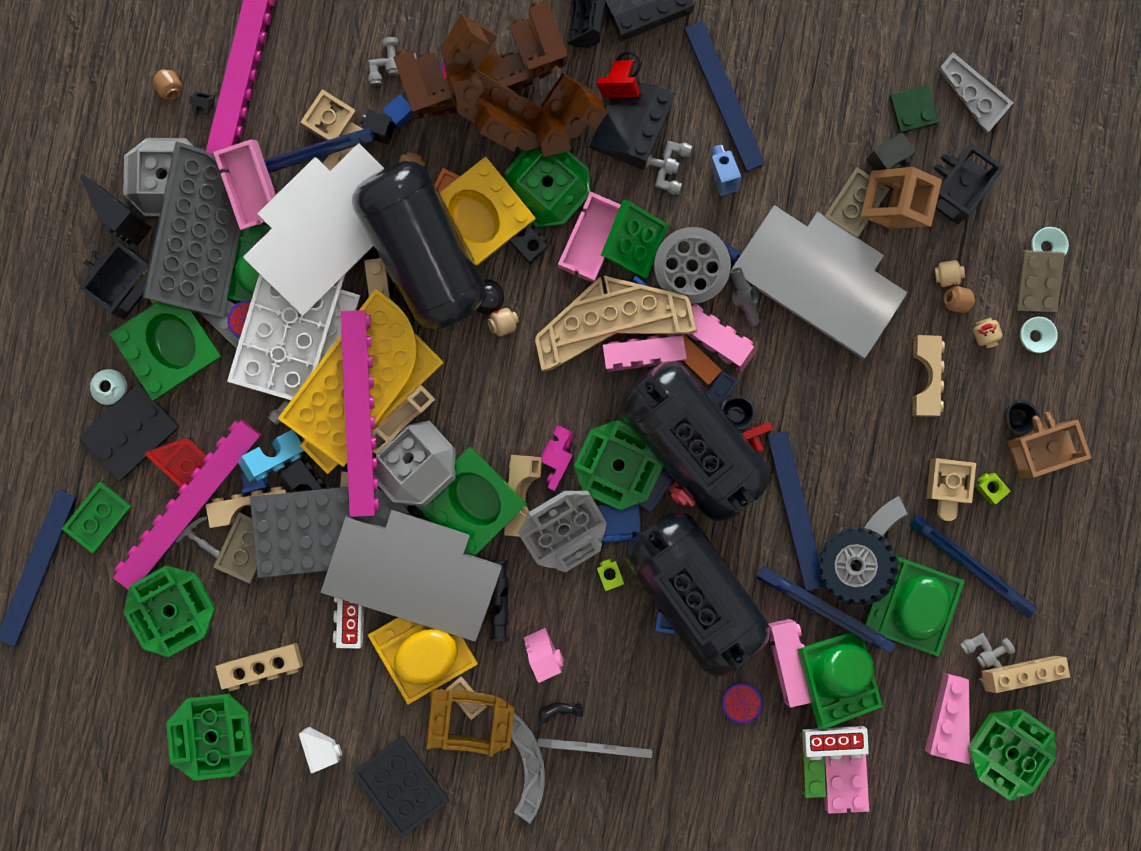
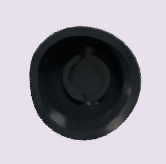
[476,279,504,314]
[721,396,756,430]
[1003,400,1039,435]

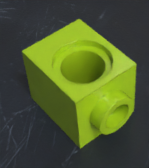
[975,473,1011,505]
[597,559,624,591]

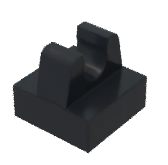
[189,91,215,115]

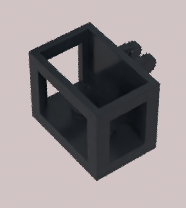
[933,144,1004,225]
[79,241,149,319]

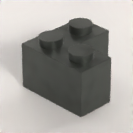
[866,133,916,171]

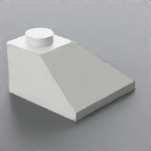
[299,727,342,773]

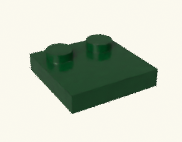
[889,84,939,134]

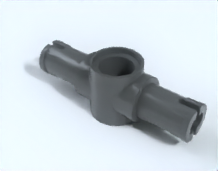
[730,267,761,326]

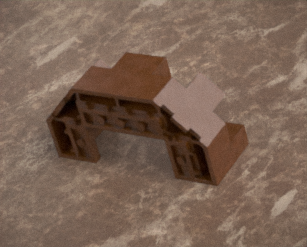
[393,1,568,119]
[440,14,607,157]

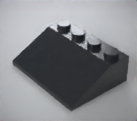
[605,0,695,42]
[589,82,676,170]
[80,174,153,246]

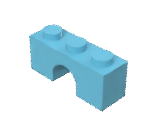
[237,430,304,482]

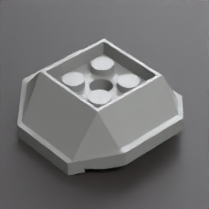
[123,138,193,218]
[374,421,456,507]
[518,491,607,572]

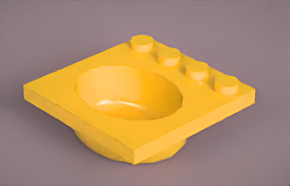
[440,156,536,266]
[368,617,478,704]

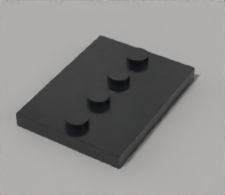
[79,383,180,481]
[353,735,450,839]

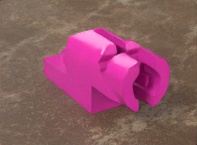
[542,425,574,491]

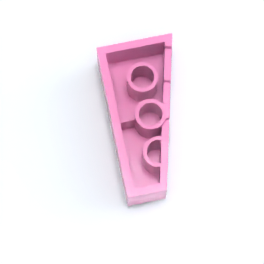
[687,303,755,373]
[603,334,687,372]
[524,628,564,683]
[925,672,970,764]

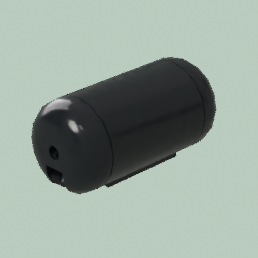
[352,161,486,330]
[620,361,770,521]
[625,512,771,676]

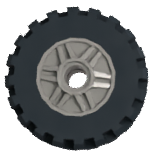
[818,527,899,606]

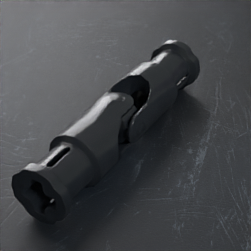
[491,560,508,642]

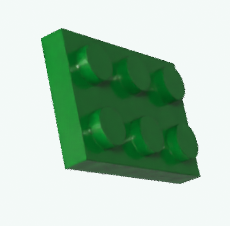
[62,482,133,554]

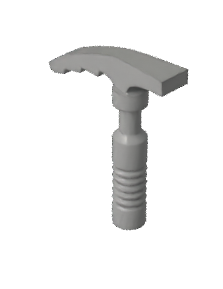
[175,516,220,559]

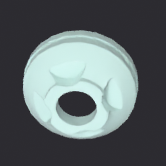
[1031,227,1069,255]
[1020,317,1057,353]
[90,369,128,405]

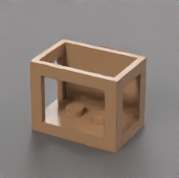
[861,167,942,229]
[1007,412,1092,479]

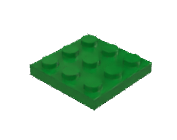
[600,200,669,279]

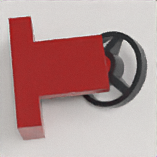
[596,52,641,98]

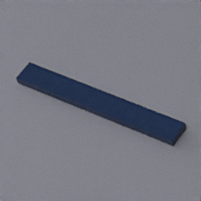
[684,20,765,172]
[638,370,739,513]
[767,431,825,591]
[0,490,77,647]

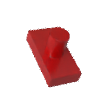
[742,422,773,452]

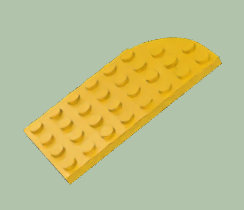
[277,289,417,467]

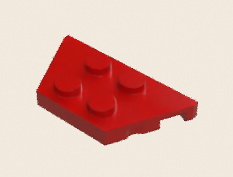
[145,438,207,507]

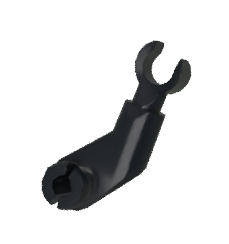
[538,702,583,723]

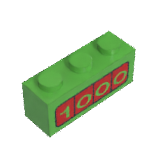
[800,732,826,798]

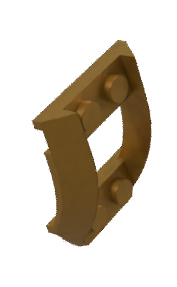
[425,690,515,757]

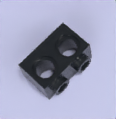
[360,109,396,145]
[509,223,548,264]

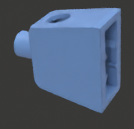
[711,145,741,196]

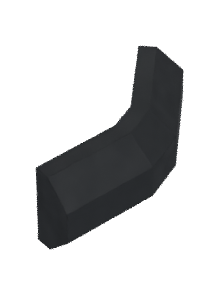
[567,0,605,48]

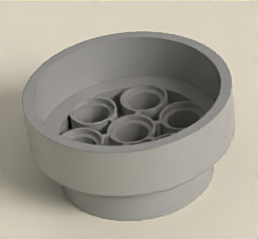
[654,227,731,304]

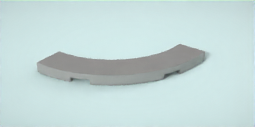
[855,496,908,571]
[511,713,545,824]
[537,738,652,758]

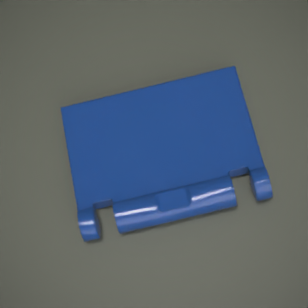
[597,504,641,543]

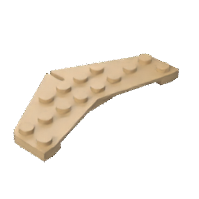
[535,276,698,372]

